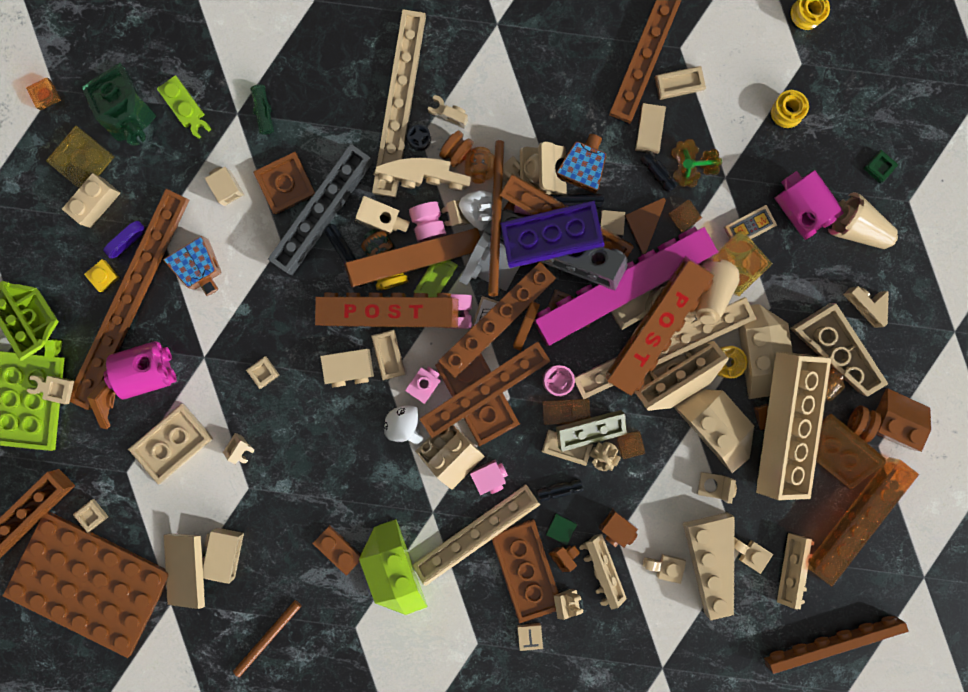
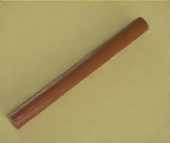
[233,600,301,677]

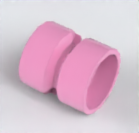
[409,202,446,242]
[451,294,472,329]
[542,365,575,396]

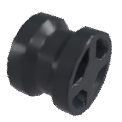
[407,124,431,151]

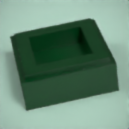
[863,150,898,183]
[546,513,577,545]

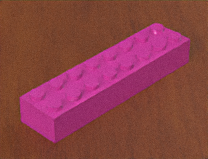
[533,226,718,345]

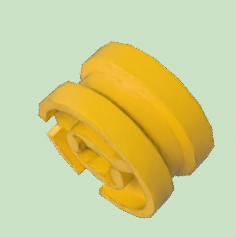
[376,273,409,291]
[717,346,748,379]

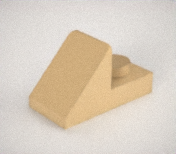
[843,286,889,328]

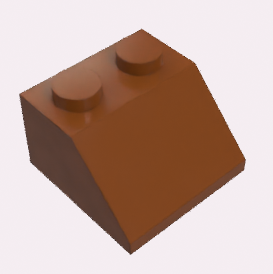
[876,388,931,452]

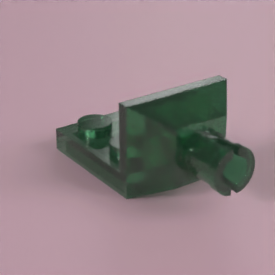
[81,63,156,145]

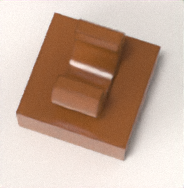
[549,545,580,572]

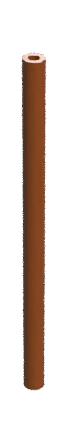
[488,140,504,296]

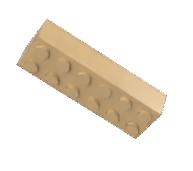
[756,352,831,500]

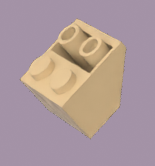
[415,425,485,489]

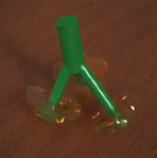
[671,139,722,187]

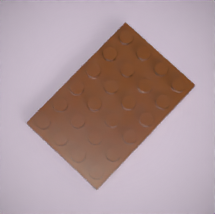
[3,511,169,658]

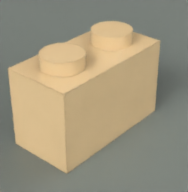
[62,173,120,228]
[321,349,374,388]
[202,528,244,584]

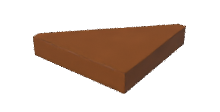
[625,198,666,255]
[88,378,116,429]

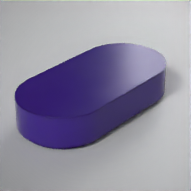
[103,221,145,258]

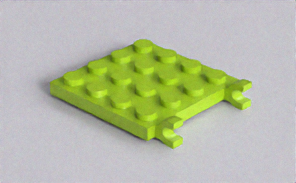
[0,340,65,451]

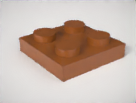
[253,152,316,215]

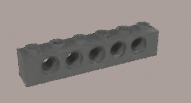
[268,144,373,275]
[484,209,627,291]

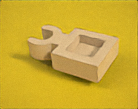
[27,376,74,404]

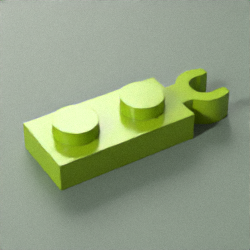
[157,75,211,139]

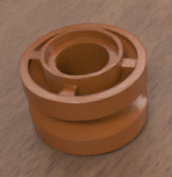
[439,130,474,168]
[846,405,881,443]

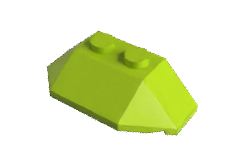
[0,281,59,361]
[359,519,428,615]

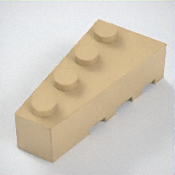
[790,303,888,397]
[683,512,734,620]

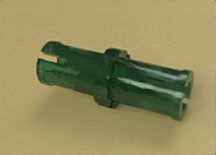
[250,85,274,135]

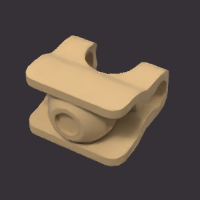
[520,142,567,195]

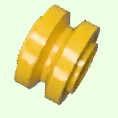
[791,0,830,30]
[771,90,809,128]

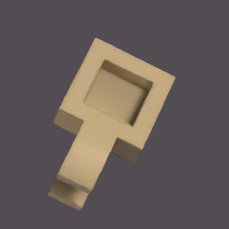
[428,95,468,129]
[734,537,773,574]
[642,554,686,584]

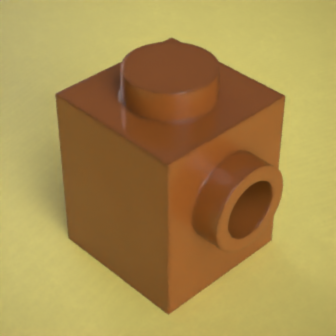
[599,509,638,548]

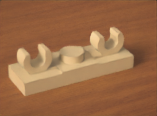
[777,533,814,609]
[579,534,627,609]

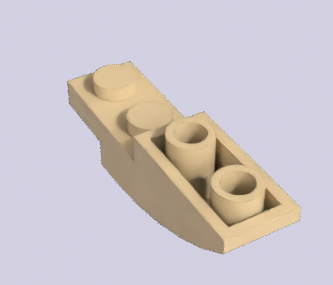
[373,158,471,191]

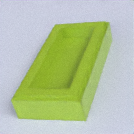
[414,260,458,298]

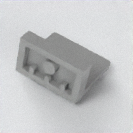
[459,232,520,291]

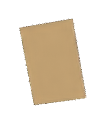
[128,404,213,485]
[164,533,205,609]

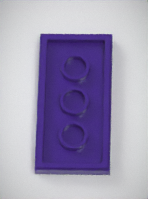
[500,201,605,268]

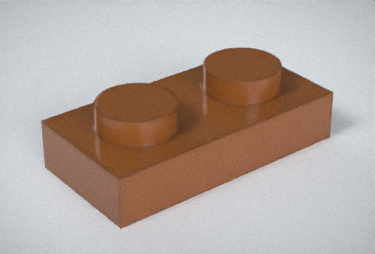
[313,526,361,576]

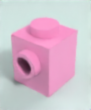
[405,366,442,404]
[470,459,508,495]

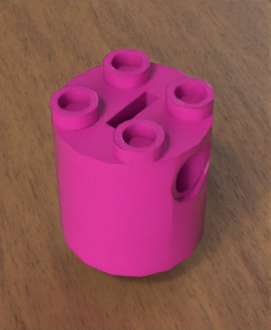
[774,170,844,240]
[104,341,177,400]

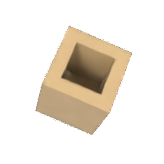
[205,167,244,206]

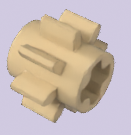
[590,442,621,471]

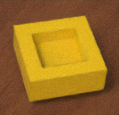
[84,259,120,293]

